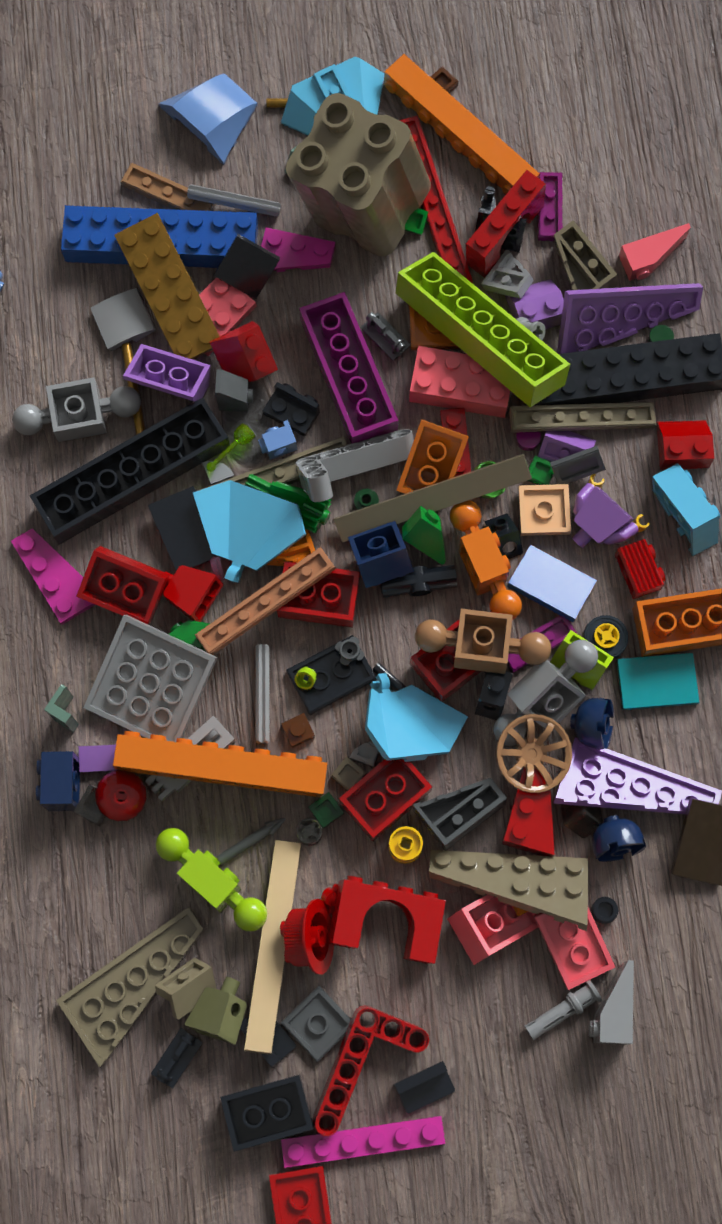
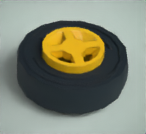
[583,615,629,659]

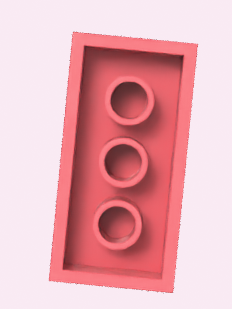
[409,346,510,418]

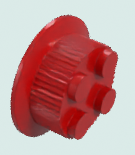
[280,899,334,975]

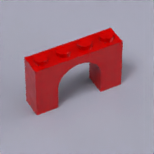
[466,170,546,278]
[327,876,446,964]

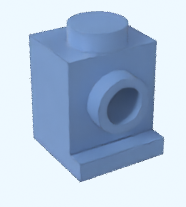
[258,420,297,460]

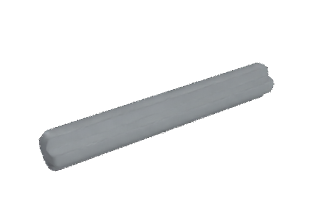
[187,184,281,217]
[255,644,270,744]

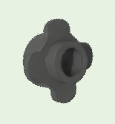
[335,637,364,665]

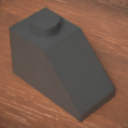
[215,369,253,411]

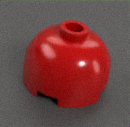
[95,770,147,822]

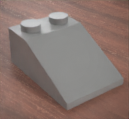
[589,960,634,1045]

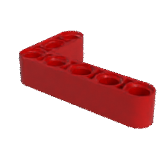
[313,1005,429,1136]

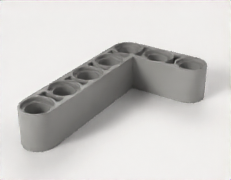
[296,429,414,502]

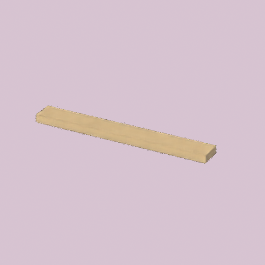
[244,840,301,1055]

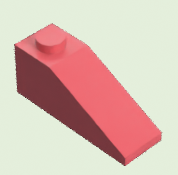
[619,223,690,281]

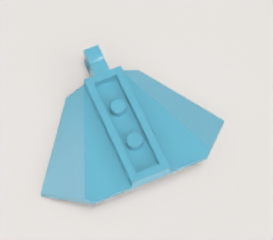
[281,56,384,136]
[193,480,306,583]
[365,673,468,762]

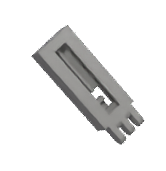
[145,716,236,801]

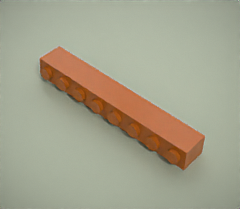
[384,54,540,195]

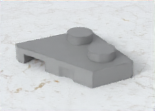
[481,250,534,299]

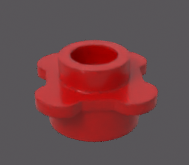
[321,884,338,915]

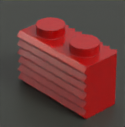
[615,539,666,599]

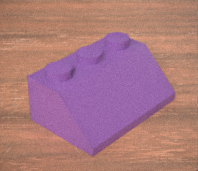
[123,344,210,401]

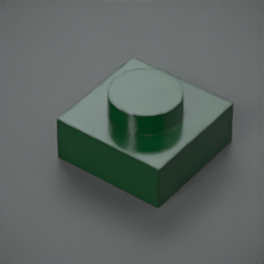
[308,792,344,829]

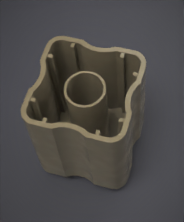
[286,93,431,256]

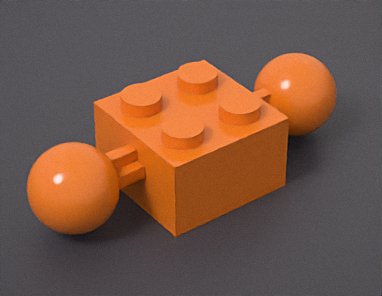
[450,500,522,620]

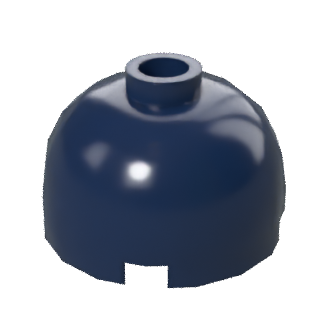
[570,698,614,750]
[592,815,646,862]

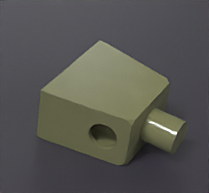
[184,976,247,1045]

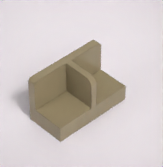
[154,958,217,1020]

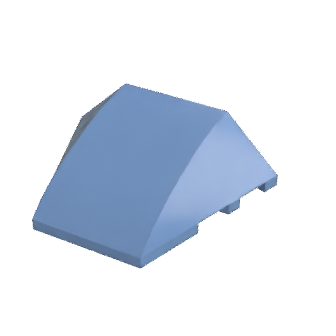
[158,74,257,165]

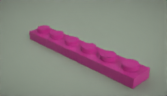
[281,1116,445,1168]

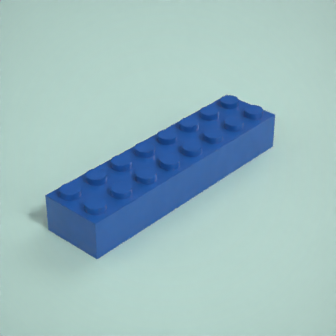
[61,205,258,268]

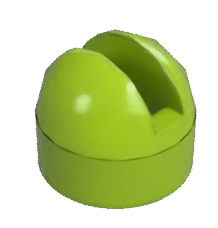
[295,667,316,689]

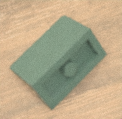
[44,684,79,733]

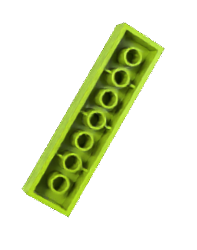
[395,252,570,407]

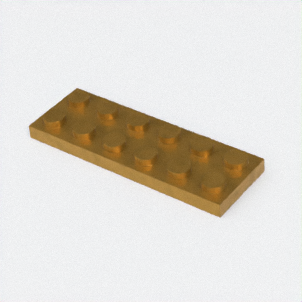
[114,213,220,360]

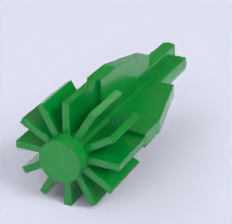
[245,474,332,533]

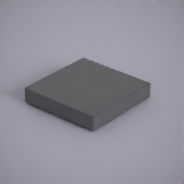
[281,986,351,1062]

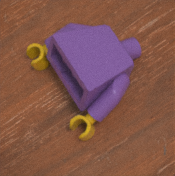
[572,474,650,548]

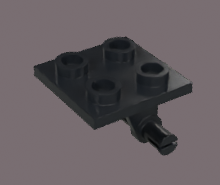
[475,186,527,252]

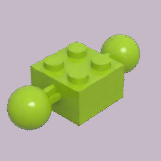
[155,828,267,932]

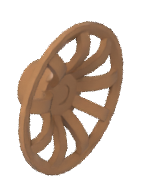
[496,714,572,793]

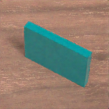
[616,653,700,710]

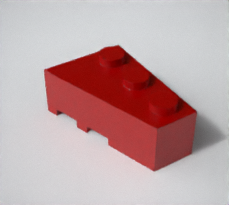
[502,767,555,856]

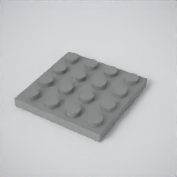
[83,615,218,742]

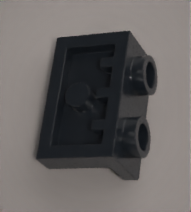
[262,382,320,437]

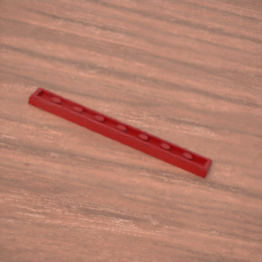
[399,115,473,284]

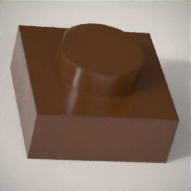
[281,713,315,748]

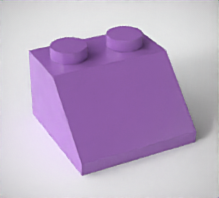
[505,279,564,329]

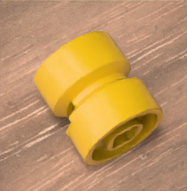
[388,826,423,864]

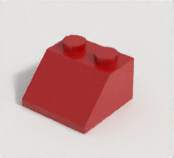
[209,321,278,382]
[656,420,715,470]

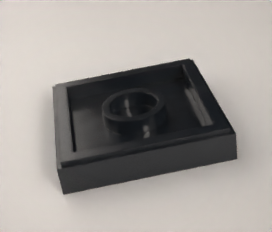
[214,233,280,299]

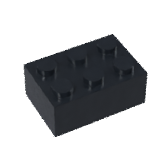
[220,1075,314,1152]

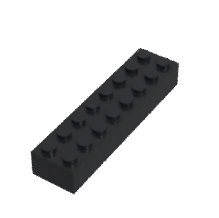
[535,333,722,405]
[29,397,230,545]

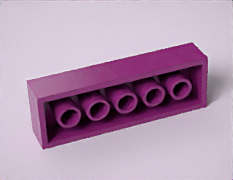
[299,292,399,444]

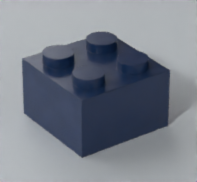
[348,521,414,588]
[36,751,80,811]

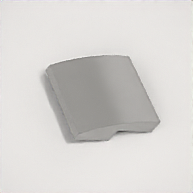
[90,288,156,351]

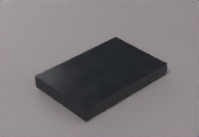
[148,486,220,571]
[286,635,377,715]

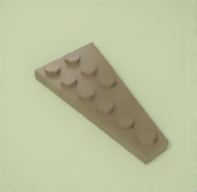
[429,850,588,931]
[56,907,204,1068]

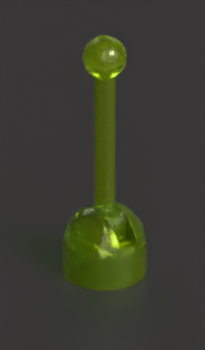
[206,423,255,472]

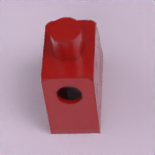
[163,565,224,622]

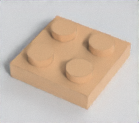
[518,484,571,536]

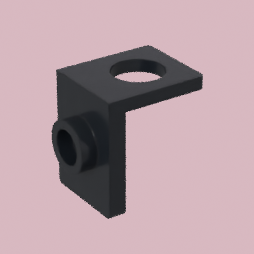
[485,513,524,559]

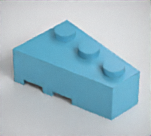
[652,463,720,556]

